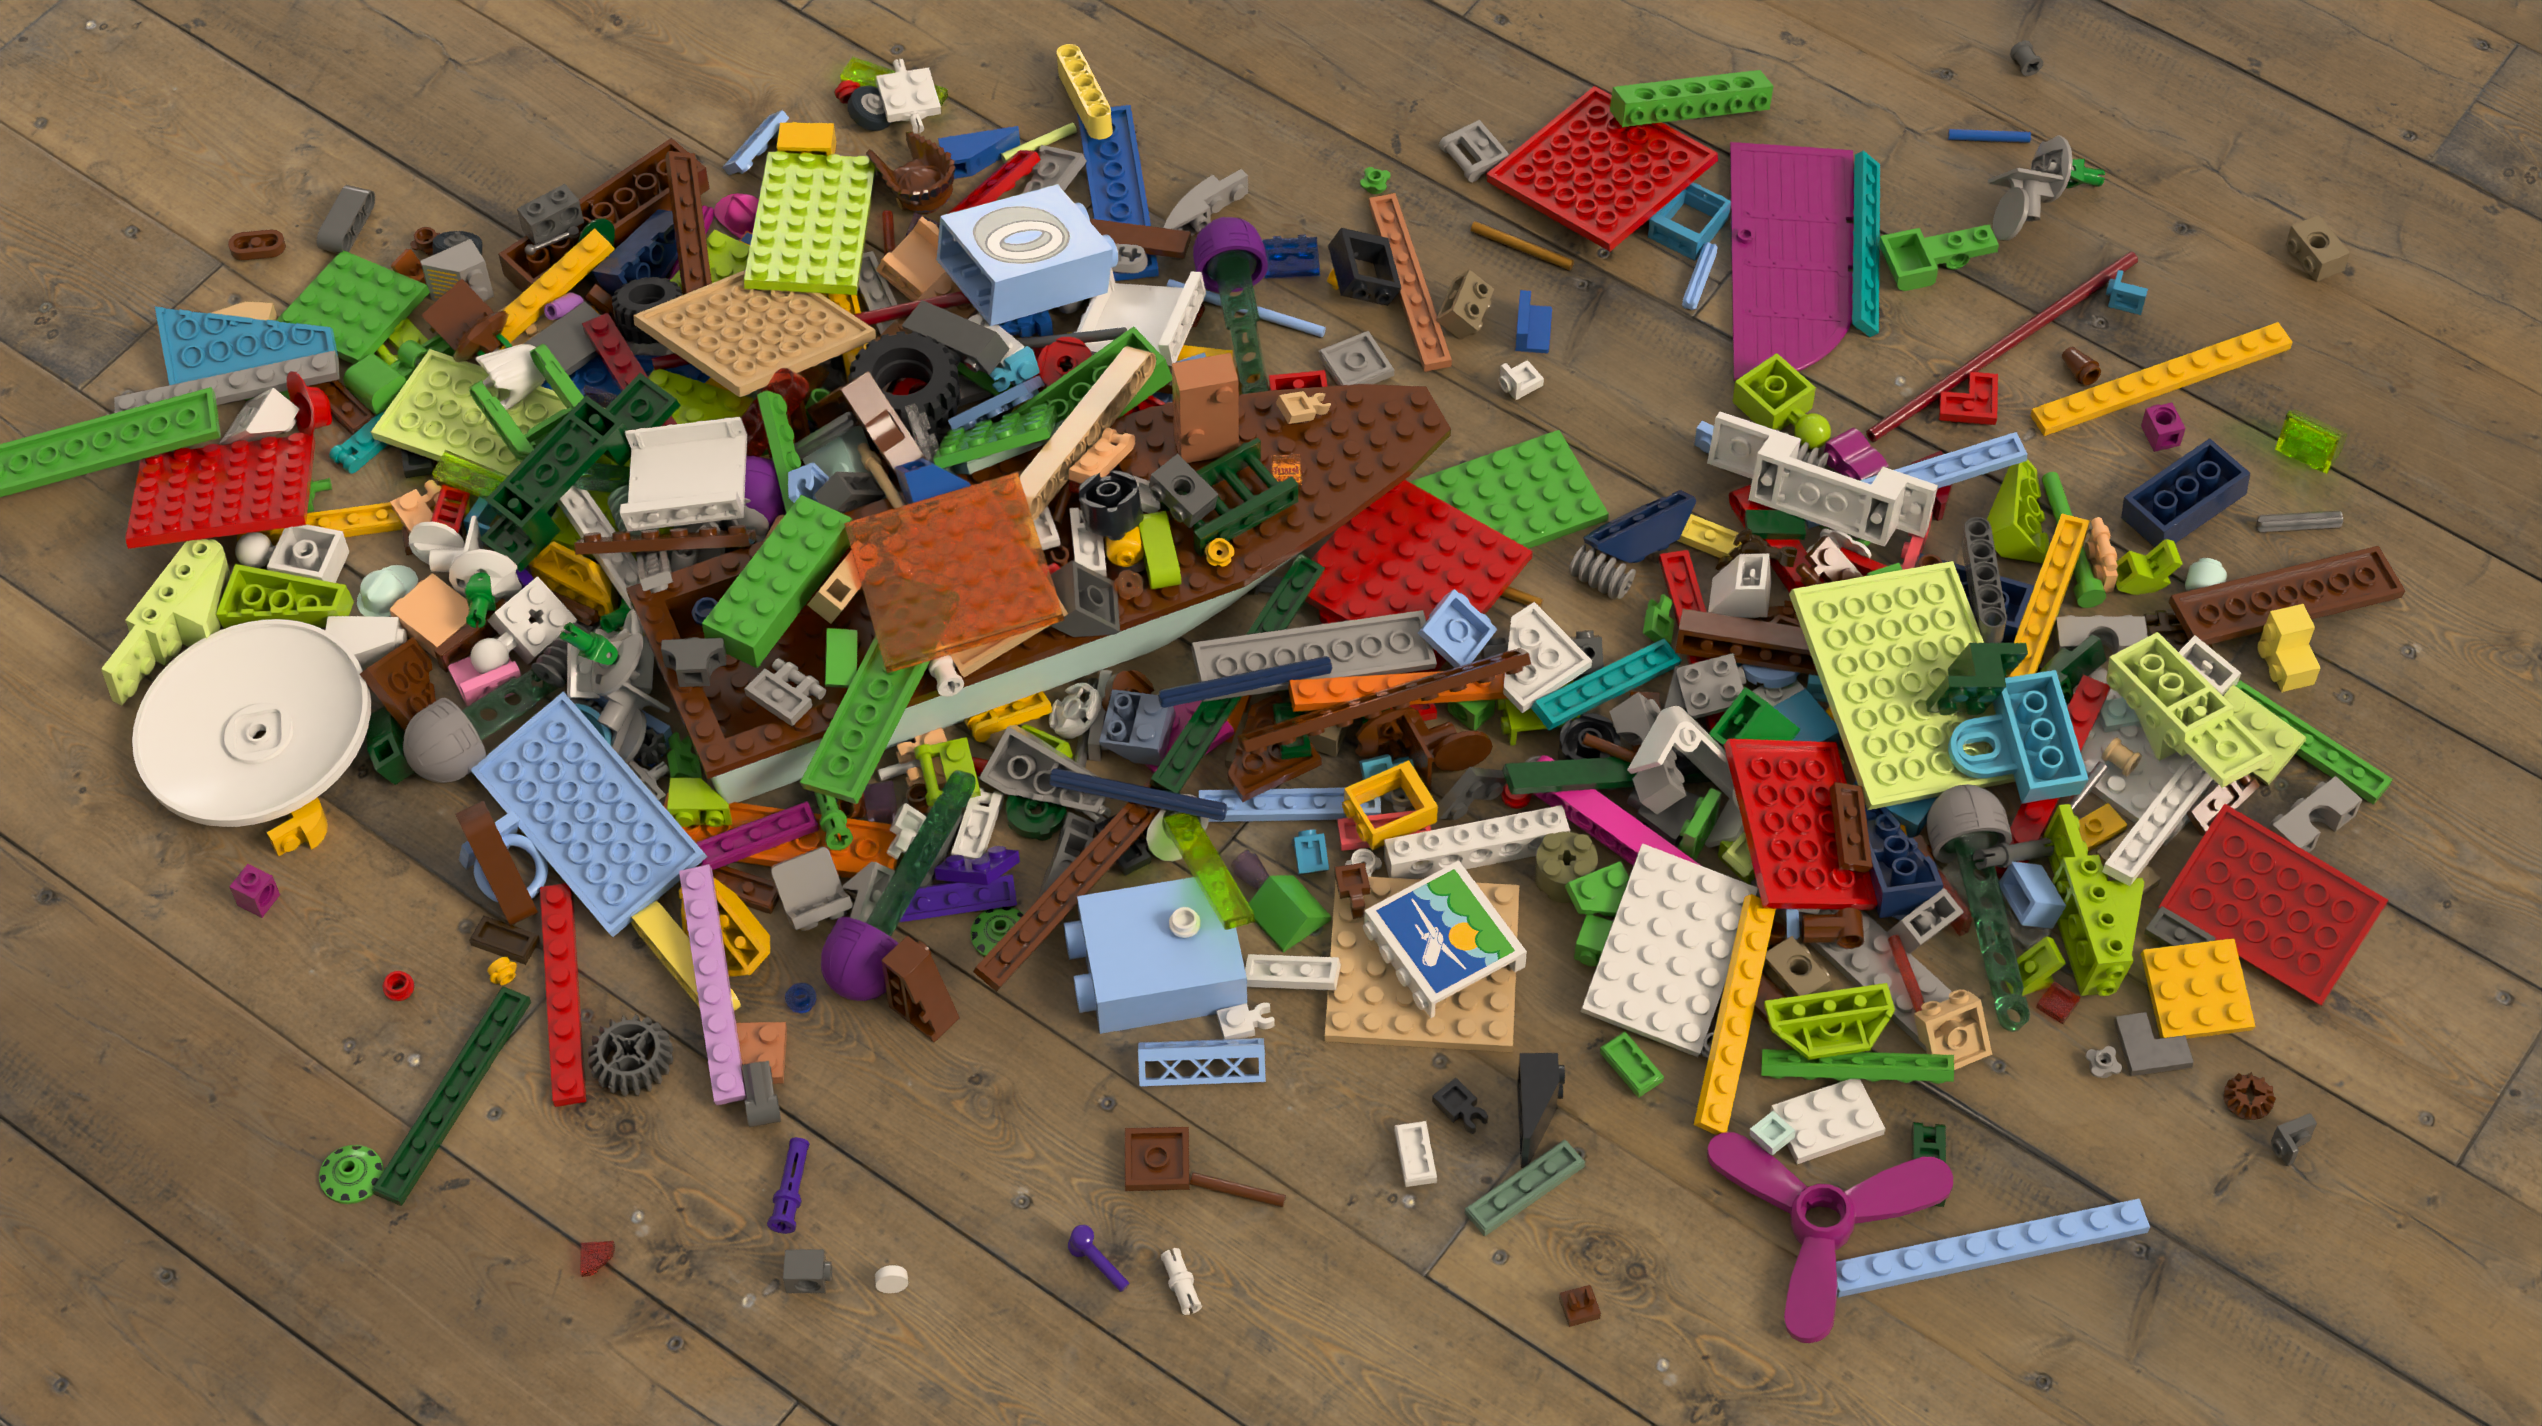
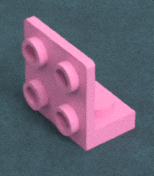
[448,657,525,712]

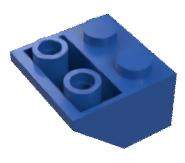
[895,458,972,510]

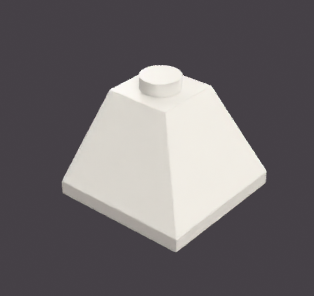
[219,388,300,445]

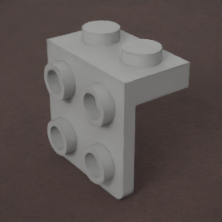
[1676,653,1747,719]
[771,847,853,931]

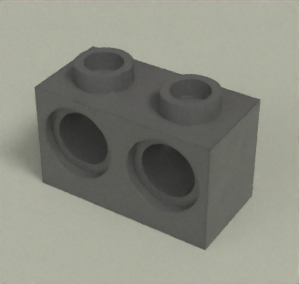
[517,184,584,245]
[814,472,885,513]

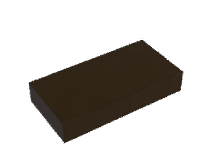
[469,915,540,965]

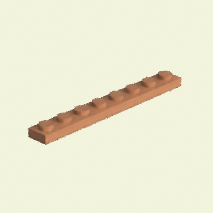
[1369,193,1452,372]

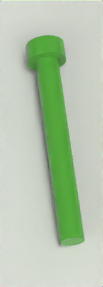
[2042,472,2106,608]

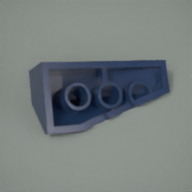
[1864,802,1943,918]

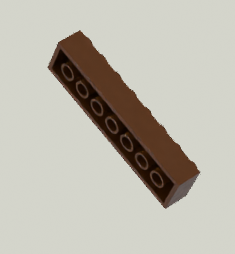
[498,138,710,292]

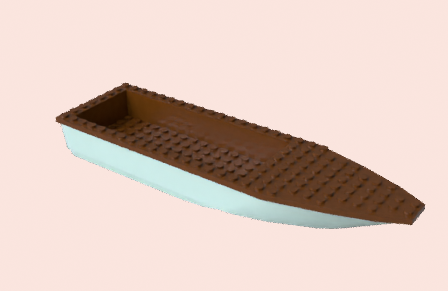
[626,384,1451,804]

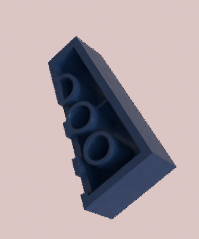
[592,209,678,296]

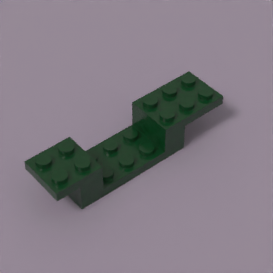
[480,373,681,573]

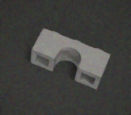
[2052,615,2148,655]
[2269,776,2362,853]

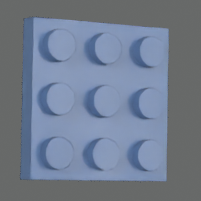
[948,375,1044,431]

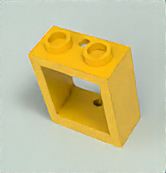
[1342,760,1438,850]

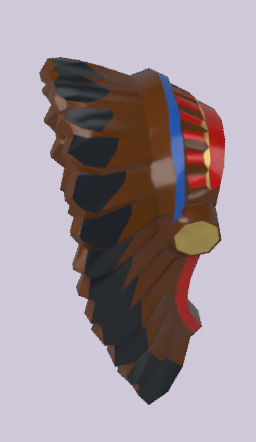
[866,131,956,214]

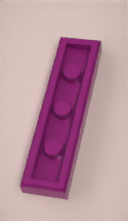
[696,801,819,870]

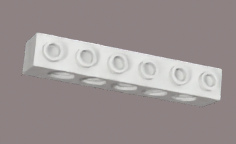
[1384,805,1570,879]

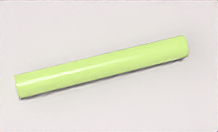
[1001,122,1077,163]

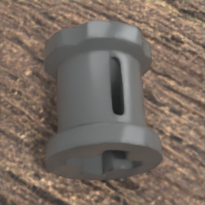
[2010,40,2043,76]

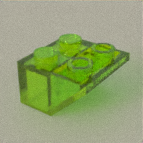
[2275,409,2348,474]

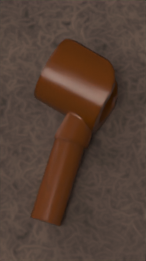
[1050,546,1069,567]

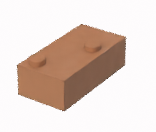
[1172,353,1239,463]

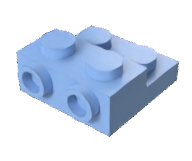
[1418,589,1497,668]

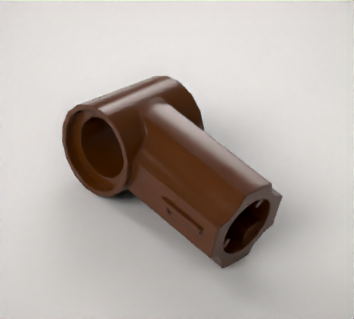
[1801,908,1865,949]

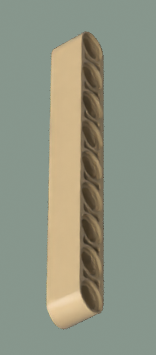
[1003,346,1156,521]

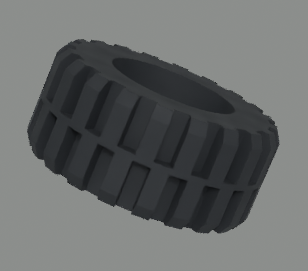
[848,331,960,441]

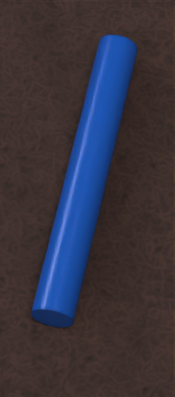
[1948,129,2031,143]

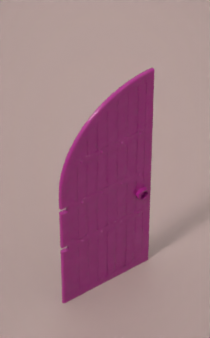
[1730,142,1854,381]

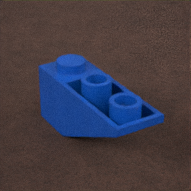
[938,126,1020,179]

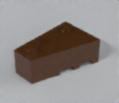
[881,935,960,1042]

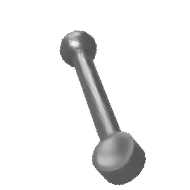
[525,226,579,255]

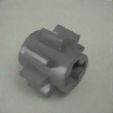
[633,727,668,766]

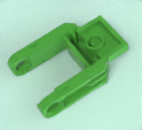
[469,344,584,462]

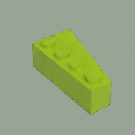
[216,564,354,629]

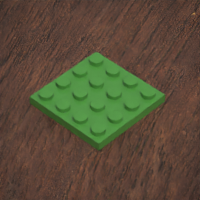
[276,250,430,364]
[933,404,1058,468]

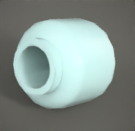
[2185,558,2227,591]

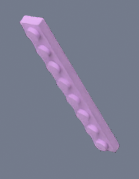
[679,864,747,1105]

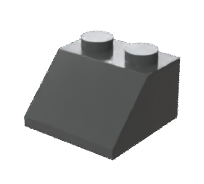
[1048,560,1120,637]

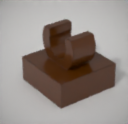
[1559,1285,1601,1327]

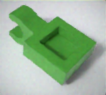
[1643,594,1674,645]

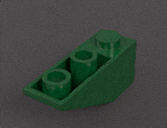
[366,706,415,785]

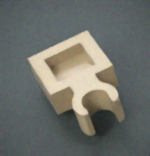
[1276,391,1331,424]

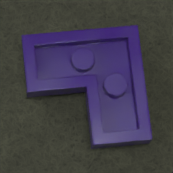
[935,846,1020,885]

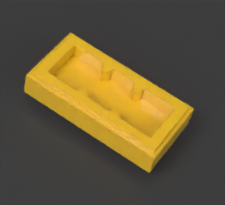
[2079,803,2128,852]

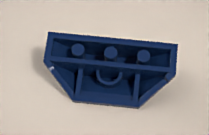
[1583,490,1696,563]

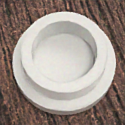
[1169,907,1200,938]

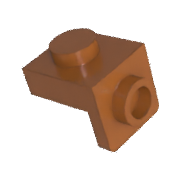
[391,249,426,284]

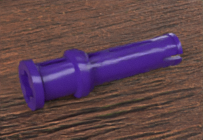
[767,1137,810,1234]

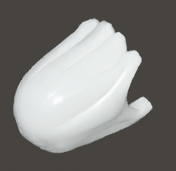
[476,344,545,410]

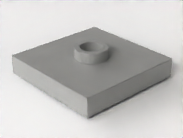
[1319,331,1394,386]

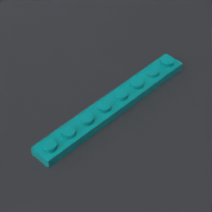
[1852,150,1880,337]

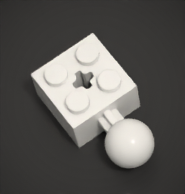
[235,524,349,583]
[470,576,577,674]

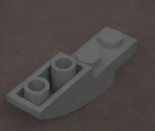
[1037,812,1096,925]

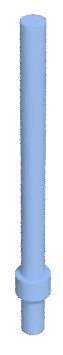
[1167,279,1326,338]

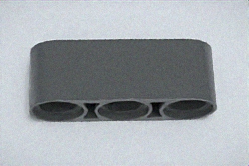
[317,185,375,253]

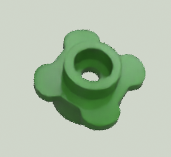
[1360,167,1391,194]

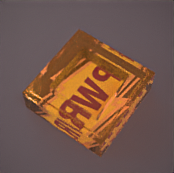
[1271,455,1302,484]

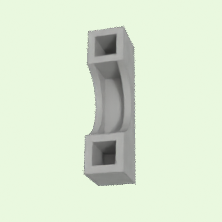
[1609,692,1686,814]

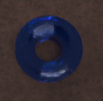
[785,983,817,1013]

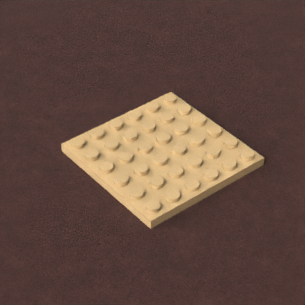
[634,270,876,397]
[1325,877,1519,1052]

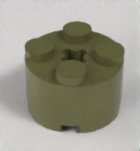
[1535,832,1598,903]

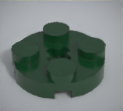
[1006,795,1067,841]

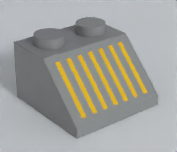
[420,239,494,301]

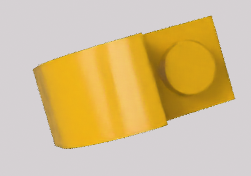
[267,797,328,856]

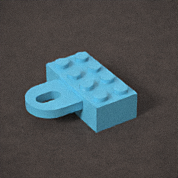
[1948,670,2089,803]

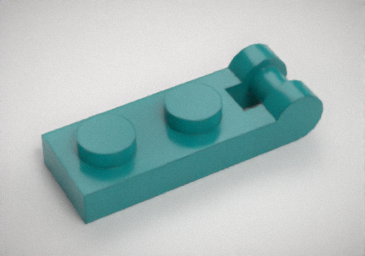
[329,409,388,474]

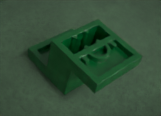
[1925,643,2028,715]

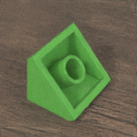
[1245,875,1332,953]

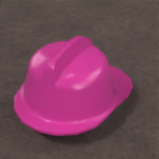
[714,193,759,239]

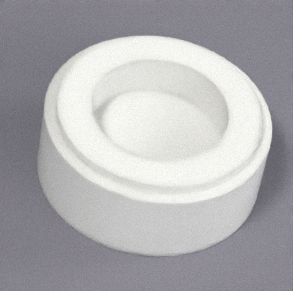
[875,1265,908,1293]

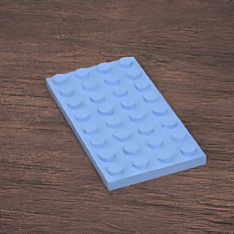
[471,692,707,937]

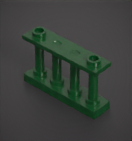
[1160,437,1299,557]

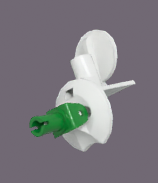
[409,516,522,628]

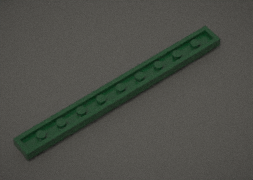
[1149,553,1325,794]

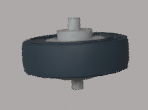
[848,86,891,131]

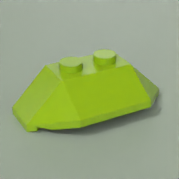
[1764,983,1895,1060]

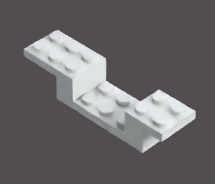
[1707,412,1938,547]

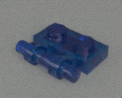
[1262,234,1320,278]

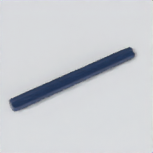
[1158,656,1332,708]
[1049,768,1227,821]

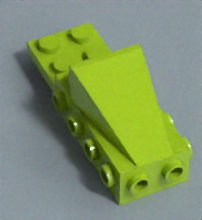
[2043,804,2144,996]

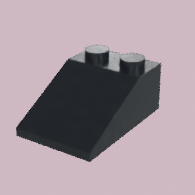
[1517,1053,1565,1168]

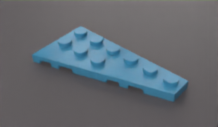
[155,307,338,385]

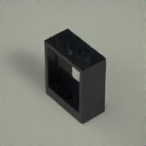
[1328,228,1402,306]

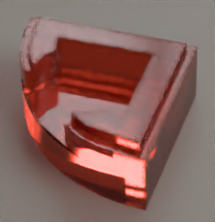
[580,1241,615,1277]

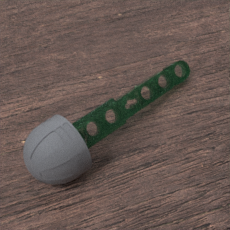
[403,626,621,783]
[1927,784,2030,1032]

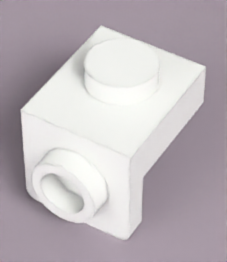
[1499,360,1544,400]

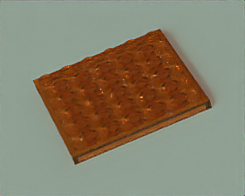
[844,472,1065,673]

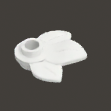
[1818,528,1872,558]

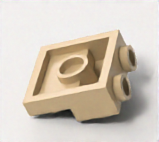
[1914,990,1992,1070]

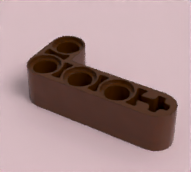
[455,800,538,926]

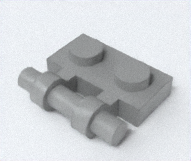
[745,658,826,726]

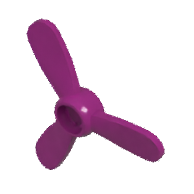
[1707,1132,1953,1343]

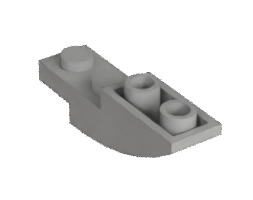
[1163,169,1248,236]

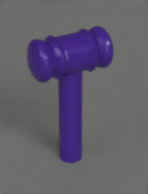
[1068,1225,1130,1292]

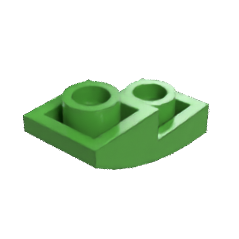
[825,628,857,688]

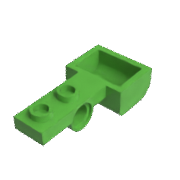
[1879,225,1999,291]
[343,334,455,415]

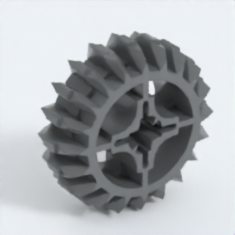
[588,1013,673,1097]

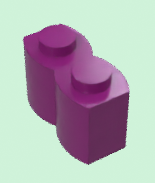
[1823,428,1889,481]

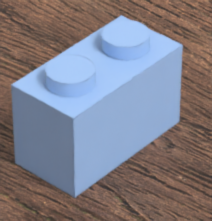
[1998,862,2066,929]

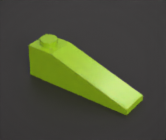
[1987,459,2049,563]

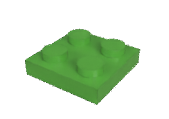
[1678,788,1722,861]

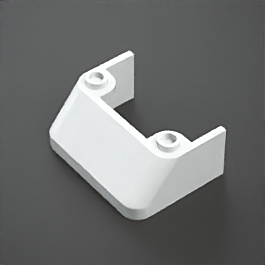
[1627,706,1744,848]

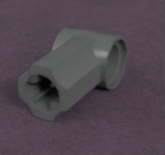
[742,1061,781,1127]

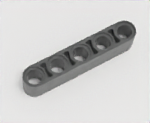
[1961,517,2007,643]

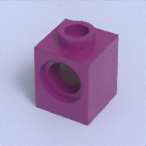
[2141,402,2186,452]
[229,864,280,918]

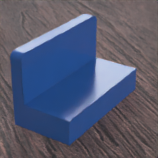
[1515,290,1552,353]

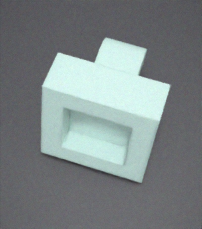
[1750,1111,1795,1155]

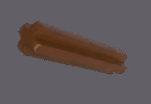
[550,589,600,626]

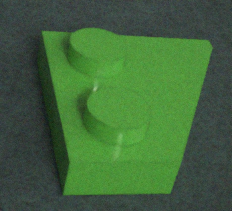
[1565,861,1629,917]

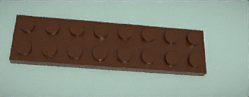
[2169,546,2405,645]

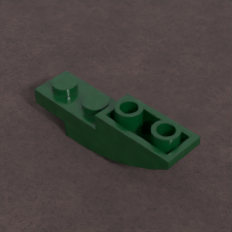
[2040,635,2107,705]

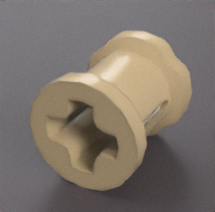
[2101,737,2142,777]

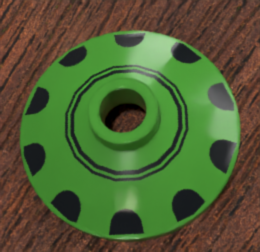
[971,906,1024,957]
[319,1145,384,1204]

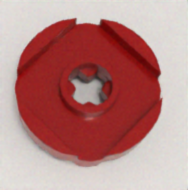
[1038,337,1093,387]

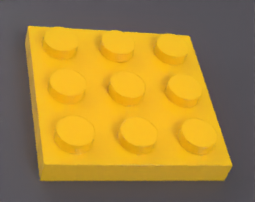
[2141,939,2256,1039]

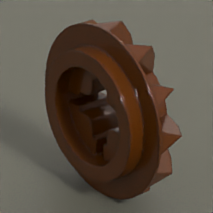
[2223,1072,2276,1120]

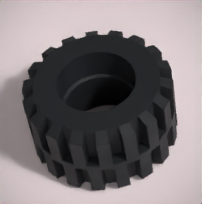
[612,277,682,345]

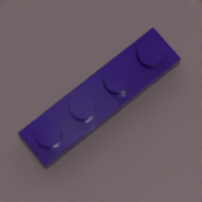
[891,874,1017,923]

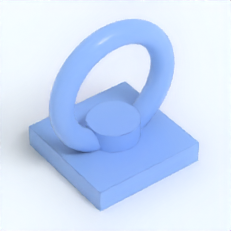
[459,810,548,902]

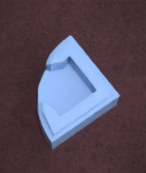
[1786,909,1800,939]

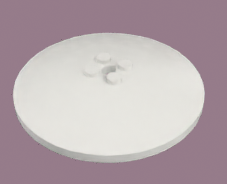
[132,619,371,827]

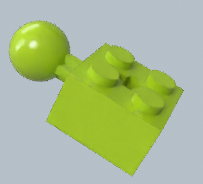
[1732,353,1831,450]

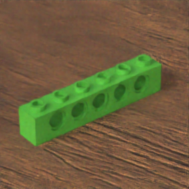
[1610,70,1774,127]

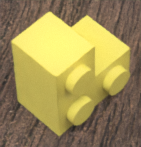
[2258,604,2321,692]

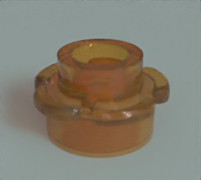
[1114,570,1143,600]

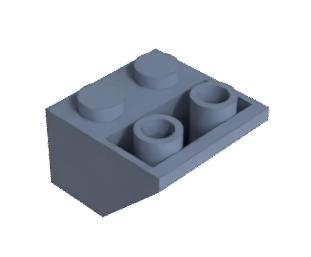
[1099,690,1176,766]

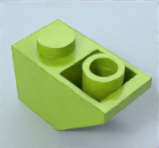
[667,778,732,827]

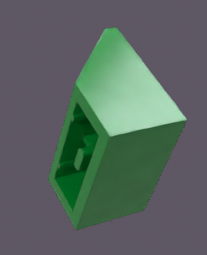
[1709,687,1800,749]

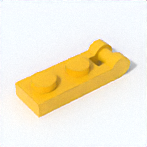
[964,691,1052,742]

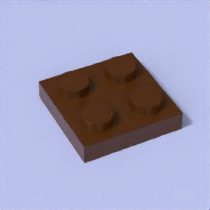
[1125,1127,1190,1191]

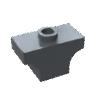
[661,637,727,687]

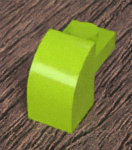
[2116,539,2183,595]

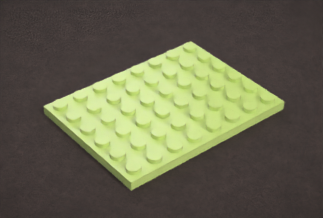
[1789,561,2015,810]

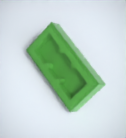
[1600,1032,1664,1098]

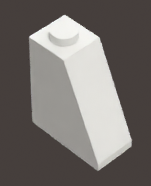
[325,616,407,670]

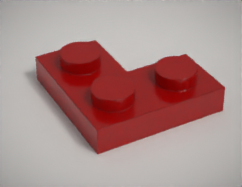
[1939,372,1998,425]

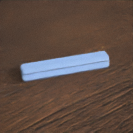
[1682,242,1718,310]

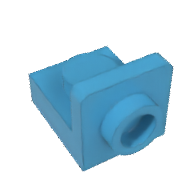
[2106,270,2148,315]
[1292,829,1329,875]

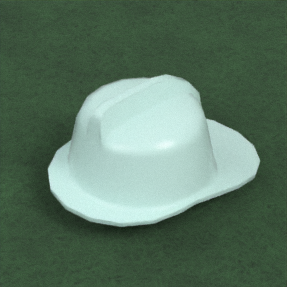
[357,565,418,617]

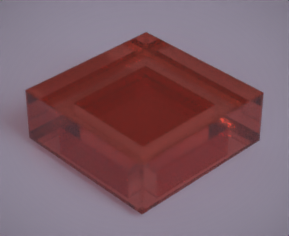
[2036,981,2081,1024]

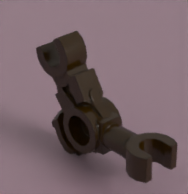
[1716,529,1798,570]

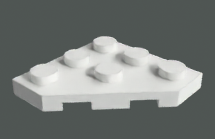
[1503,602,1592,713]

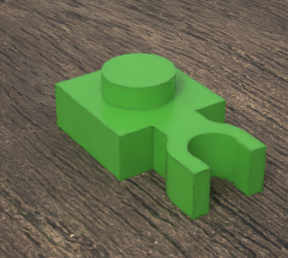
[667,732,702,779]

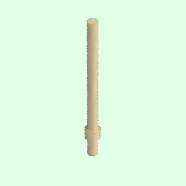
[857,443,921,536]

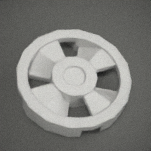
[1049,683,1101,739]

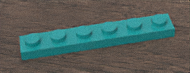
[1531,638,1682,730]

